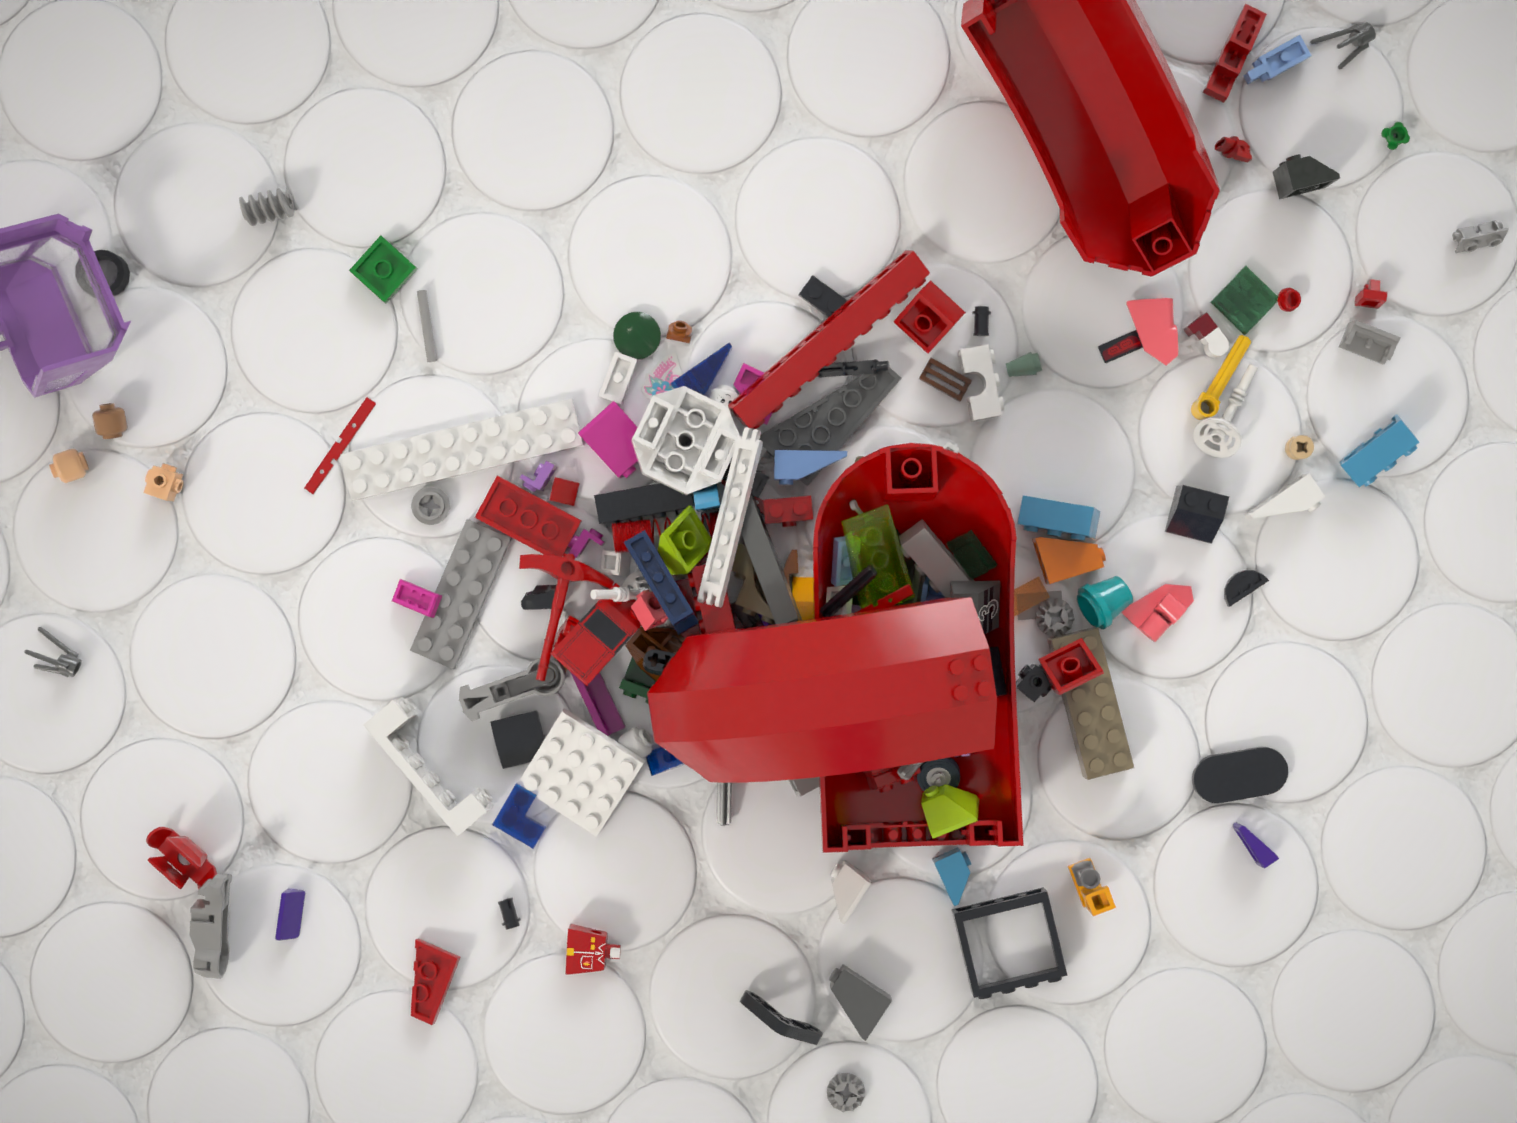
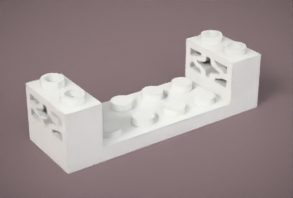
[364,696,494,836]

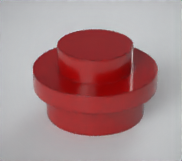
[1277,288,1301,312]

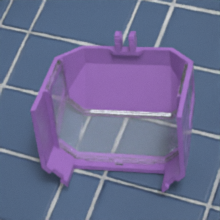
[0,213,131,398]

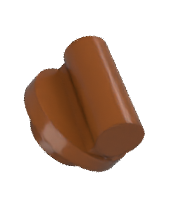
[666,321,692,344]

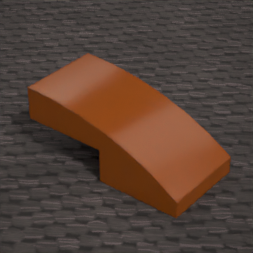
[783,550,799,587]

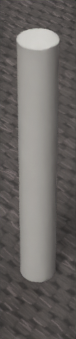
[417,290,437,362]

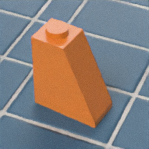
[1032,537,1106,584]

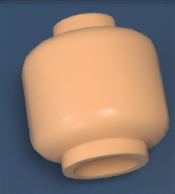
[49,449,89,483]

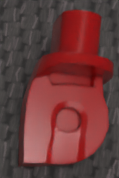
[1215,136,1252,163]

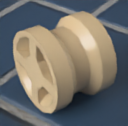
[1285,435,1314,460]

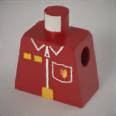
[565,924,621,975]

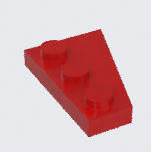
[411,938,461,1025]

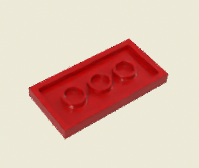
[474,475,582,557]

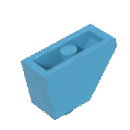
[932,847,971,906]

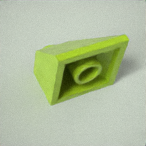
[657,505,712,575]
[921,784,979,838]

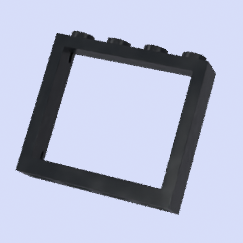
[951,887,1068,999]

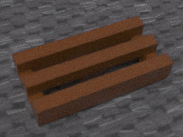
[919,358,972,402]

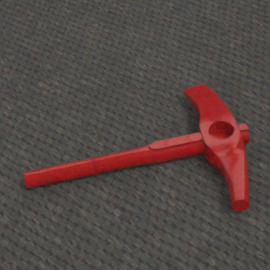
[519,553,614,681]

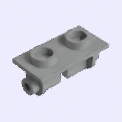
[1452,220,1509,253]

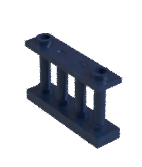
[624,530,699,635]

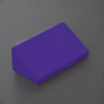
[275,888,305,941]

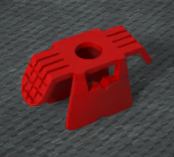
[146,827,217,890]

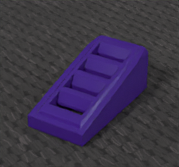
[1232,822,1279,868]

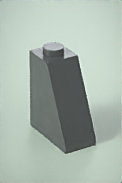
[829,964,892,1041]

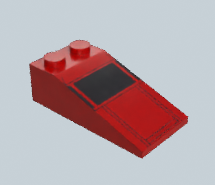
[550,583,642,686]

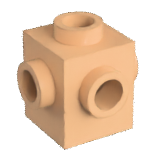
[143,463,183,501]

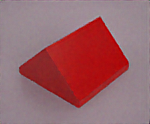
[1038,638,1104,695]

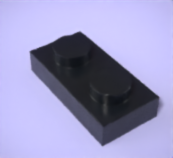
[798,275,848,317]

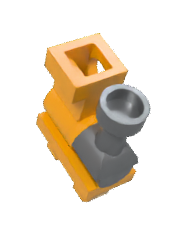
[1068,858,1116,916]

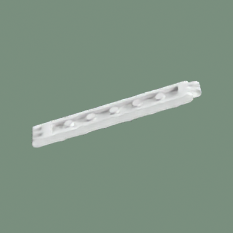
[697,427,763,608]

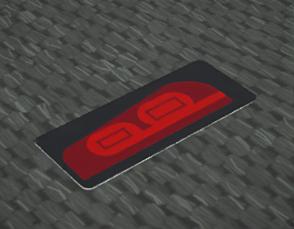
[1098,330,1143,363]

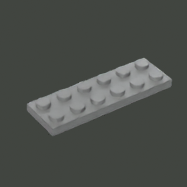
[410,519,512,669]

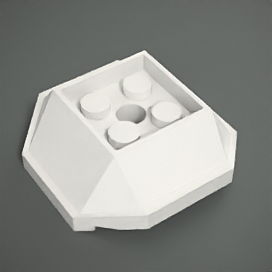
[631,386,740,495]

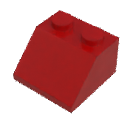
[893,280,966,354]

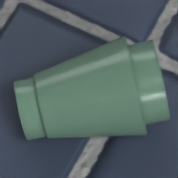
[1006,352,1042,377]

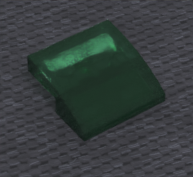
[1210,266,1278,335]

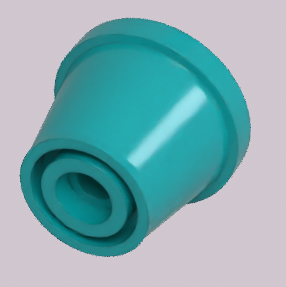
[1077,576,1133,630]

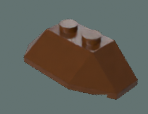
[625,627,685,681]

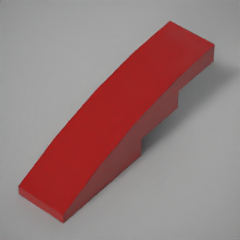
[1203,4,1267,103]

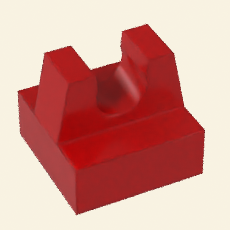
[1355,279,1387,309]

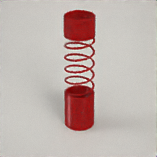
[612,511,719,554]

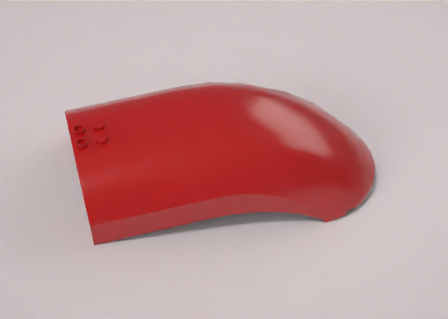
[813,443,1024,853]

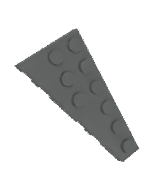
[759,367,901,486]

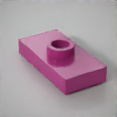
[392,579,442,618]

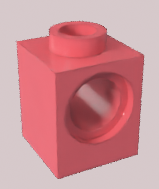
[631,590,668,631]

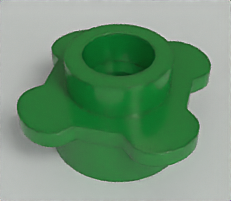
[1381,122,1410,150]

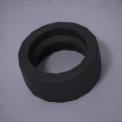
[79,250,130,296]

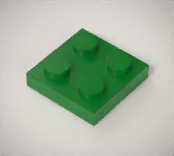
[349,235,418,304]

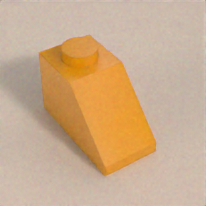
[792,577,814,620]

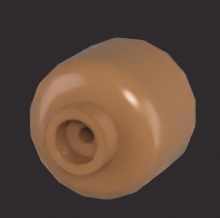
[92,403,128,439]

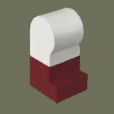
[1183,312,1229,358]

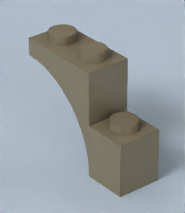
[731,542,775,625]

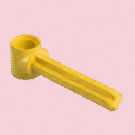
[1191,335,1251,420]

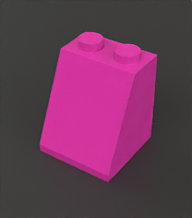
[578,401,638,479]

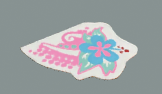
[641,353,686,400]

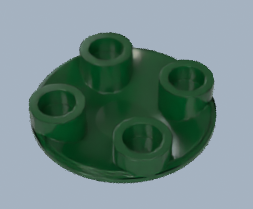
[613,312,661,360]

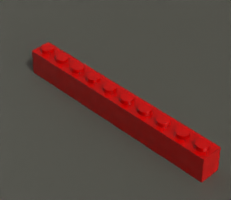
[728,250,930,429]

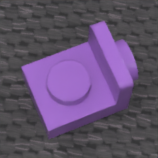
[520,461,557,492]

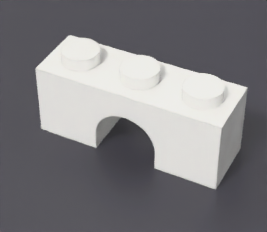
[958,344,1005,422]

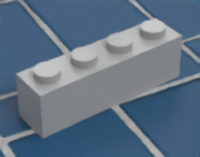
[899,519,974,598]

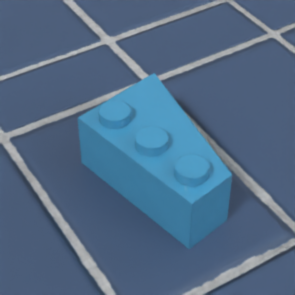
[1339,414,1420,487]
[1017,495,1101,541]

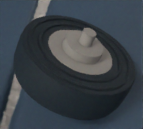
[917,757,960,791]

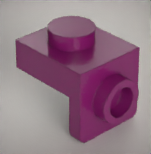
[568,528,606,558]

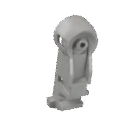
[459,657,566,721]
[189,873,232,979]

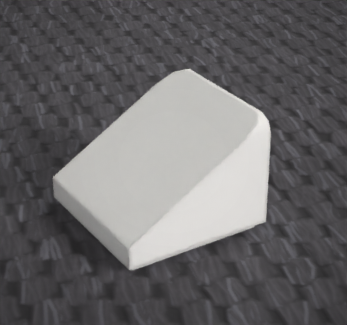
[600,550,631,576]

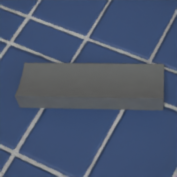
[741,494,803,624]

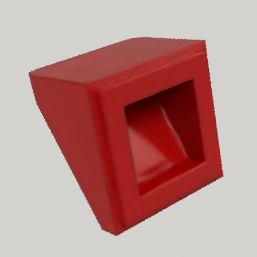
[550,477,580,506]

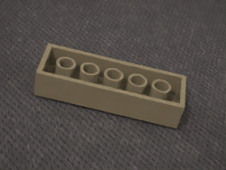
[1047,627,1134,780]

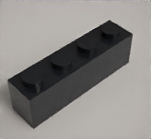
[594,483,694,528]

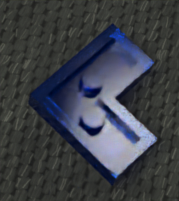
[492,783,546,849]

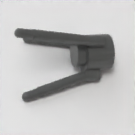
[1310,22,1376,69]
[24,627,82,677]

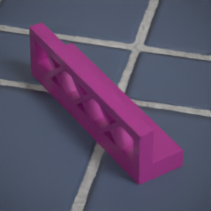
[570,672,626,736]

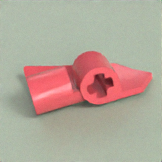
[1126,298,1178,365]
[1122,584,1194,642]

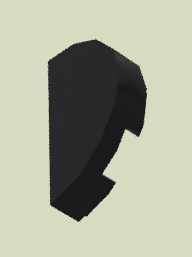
[1224,570,1269,607]

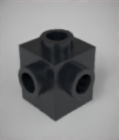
[1016,664,1052,702]

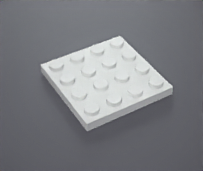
[517,708,646,836]

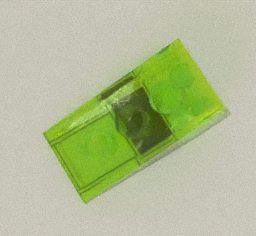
[842,504,915,609]

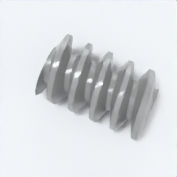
[239,186,294,226]

